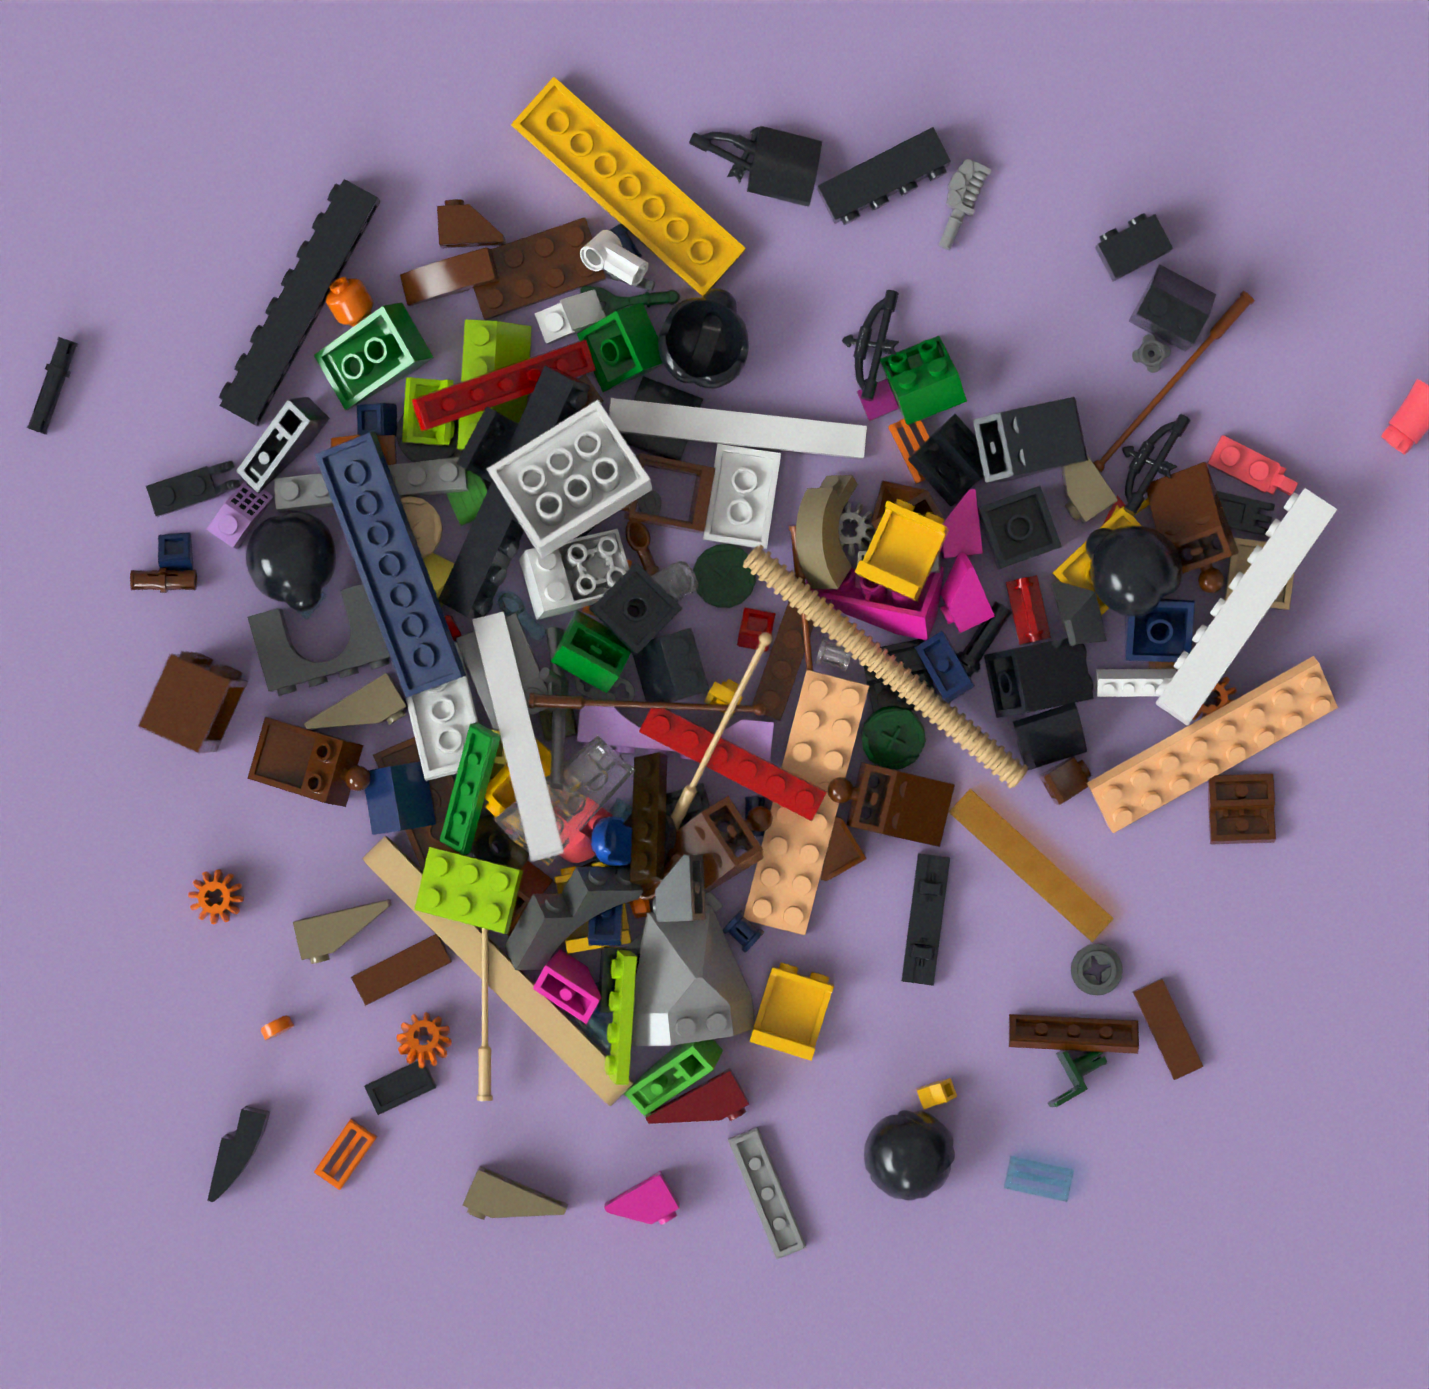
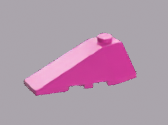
[805,566,944,640]

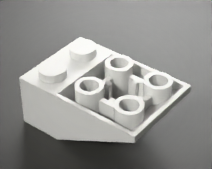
[519,529,629,620]

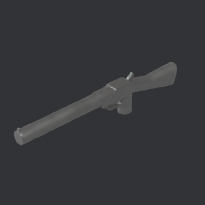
[539,627,569,790]

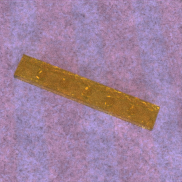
[949,788,1114,942]

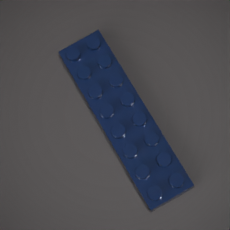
[314,431,466,698]

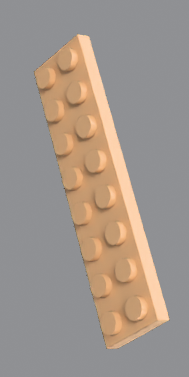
[1087,656,1338,833]
[744,669,869,935]

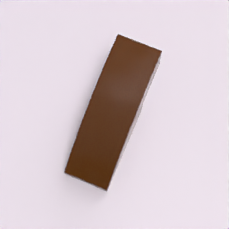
[400,247,499,306]

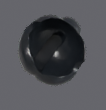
[658,289,749,389]
[246,512,336,612]
[1085,525,1182,616]

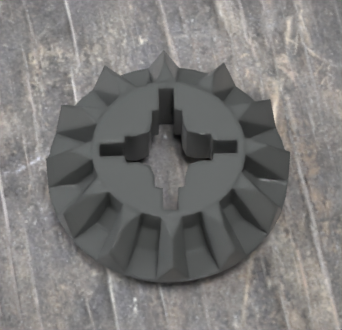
[1071,944,1123,996]

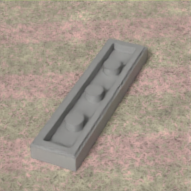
[728,1127,806,1260]

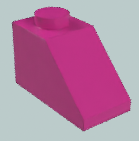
[940,489,983,559]
[940,552,995,633]
[532,949,602,1024]
[604,1171,680,1225]

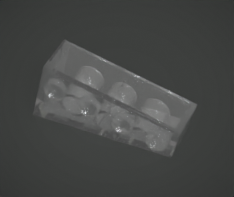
[494,736,635,866]

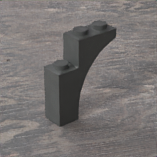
[504,866,643,970]

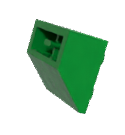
[880,336,967,425]
[550,610,632,693]

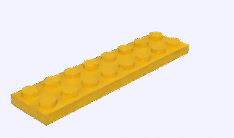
[511,77,746,296]

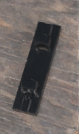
[901,853,950,986]

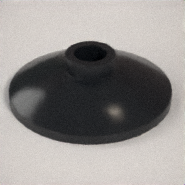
[471,814,529,869]

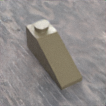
[1061,455,1118,523]
[303,673,408,729]
[293,899,391,964]
[463,1166,568,1220]

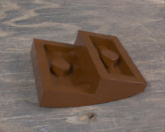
[1208,774,1276,845]

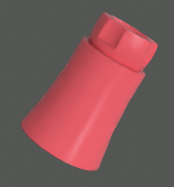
[1381,379,1429,455]

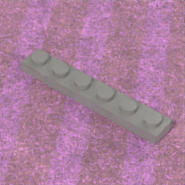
[274,457,468,513]

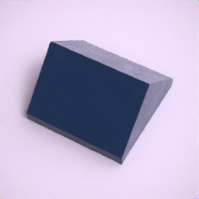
[1125,599,1195,662]
[365,762,436,835]

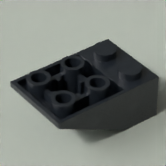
[973,397,1088,483]

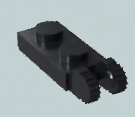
[146,461,241,517]

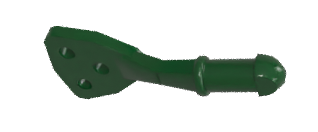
[581,286,680,317]

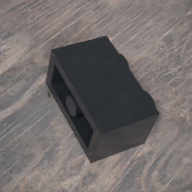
[1095,213,1173,282]

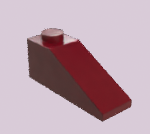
[645,1068,749,1124]

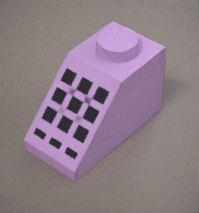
[206,481,274,549]

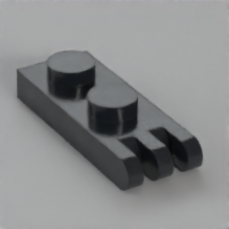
[1217,491,1275,536]

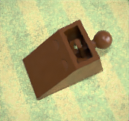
[1146,461,1239,593]
[247,717,371,807]
[828,762,955,847]
[664,796,773,894]

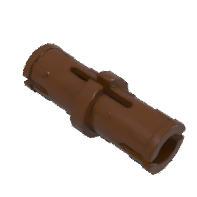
[130,567,197,593]

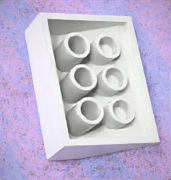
[487,400,652,558]

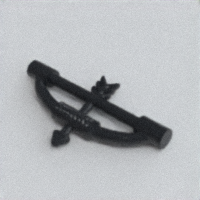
[689,127,760,183]
[842,290,899,401]
[1122,414,1191,515]

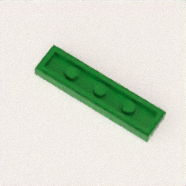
[440,722,501,855]

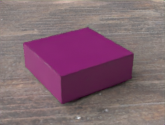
[857,378,899,421]

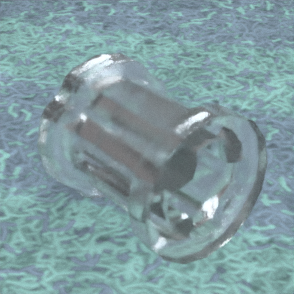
[815,636,852,672]

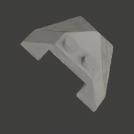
[631,904,755,1046]

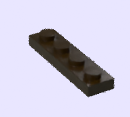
[630,752,668,885]

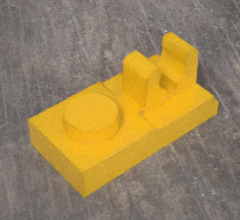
[704,678,743,718]

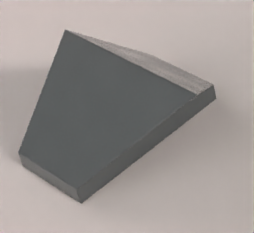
[1052,581,1107,646]

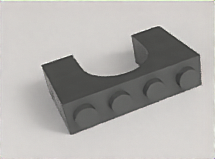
[247,584,391,696]

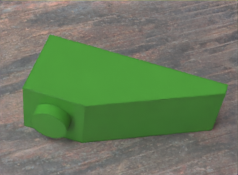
[624,1039,723,1116]

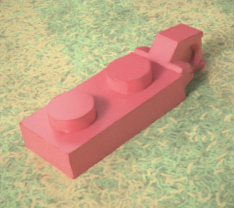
[1207,435,1298,496]

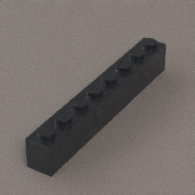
[219,179,381,427]
[438,366,591,619]

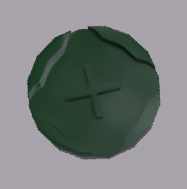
[693,544,756,608]
[861,705,926,770]

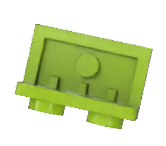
[402,377,455,446]

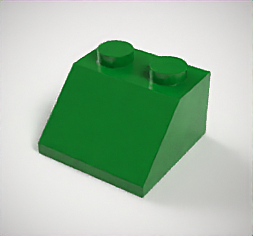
[577,302,663,392]

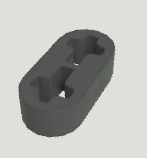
[575,677,635,701]

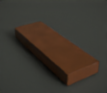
[351,934,452,1006]
[1132,978,1204,1080]

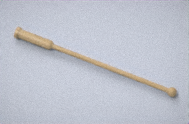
[670,632,772,831]
[477,928,493,1101]

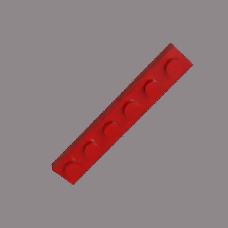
[411,340,596,431]
[639,708,827,821]

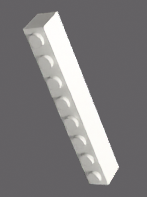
[1155,488,1337,726]

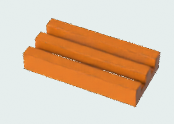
[888,418,929,484]
[314,1118,378,1190]

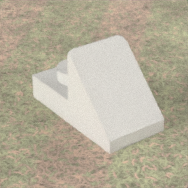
[535,289,606,344]

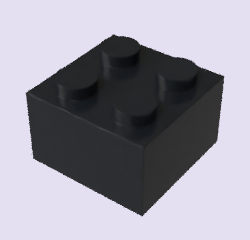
[978,486,1062,570]

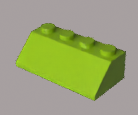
[457,319,532,451]

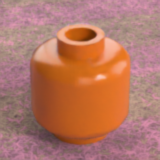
[326,277,374,327]

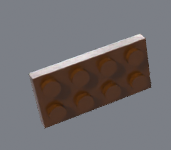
[473,217,606,320]
[373,737,472,871]

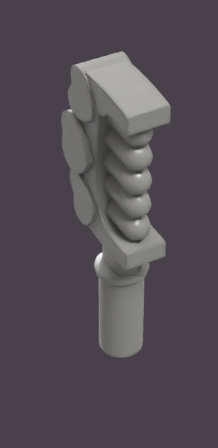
[939,159,991,250]

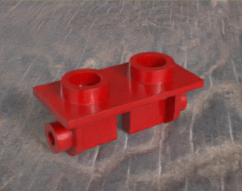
[1006,575,1051,645]

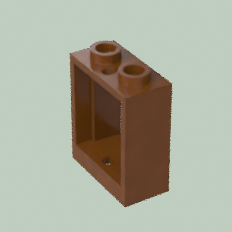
[621,453,716,533]

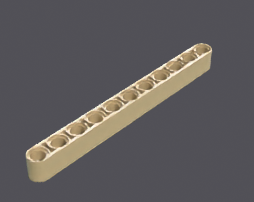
[362,836,634,1106]

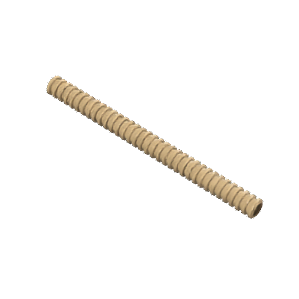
[743,544,1028,788]

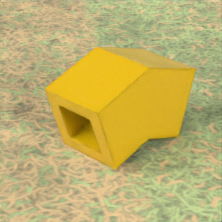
[916,1078,957,1110]

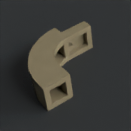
[796,475,858,589]

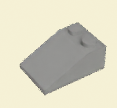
[456,613,548,731]

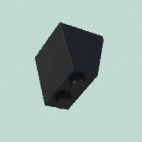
[1128,264,1216,352]
[632,628,710,709]
[984,638,1094,718]

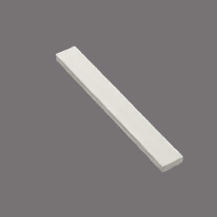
[609,398,867,459]
[472,612,564,861]

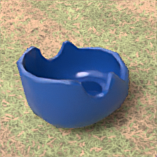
[591,816,632,866]

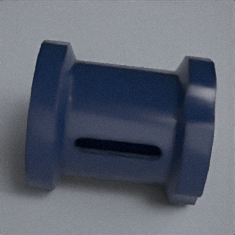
[722,910,764,953]

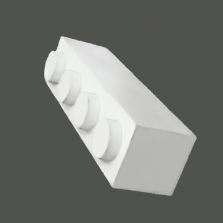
[1094,669,1177,697]

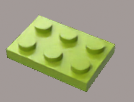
[414,847,523,934]

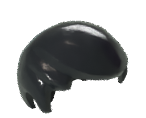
[864,1110,955,1201]

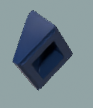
[357,403,397,436]
[158,533,193,571]

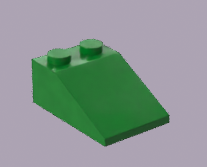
[314,302,434,410]

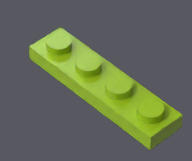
[605,950,637,1085]

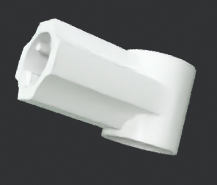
[580,230,649,287]

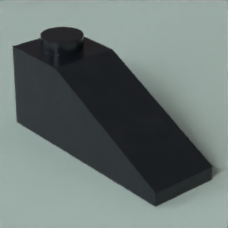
[236,397,330,493]

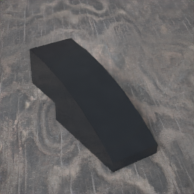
[207,1106,270,1202]

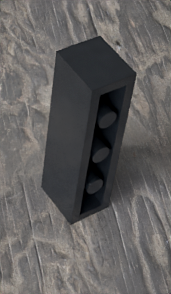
[817,127,951,225]

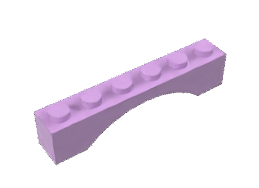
[577,706,774,761]

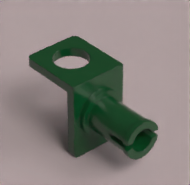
[1048,1051,1107,1107]

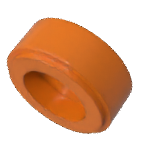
[260,1015,294,1041]

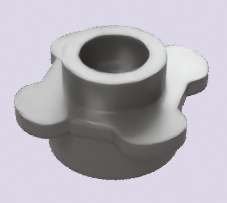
[1132,334,1171,373]

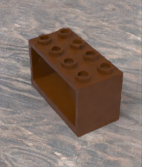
[138,650,248,753]

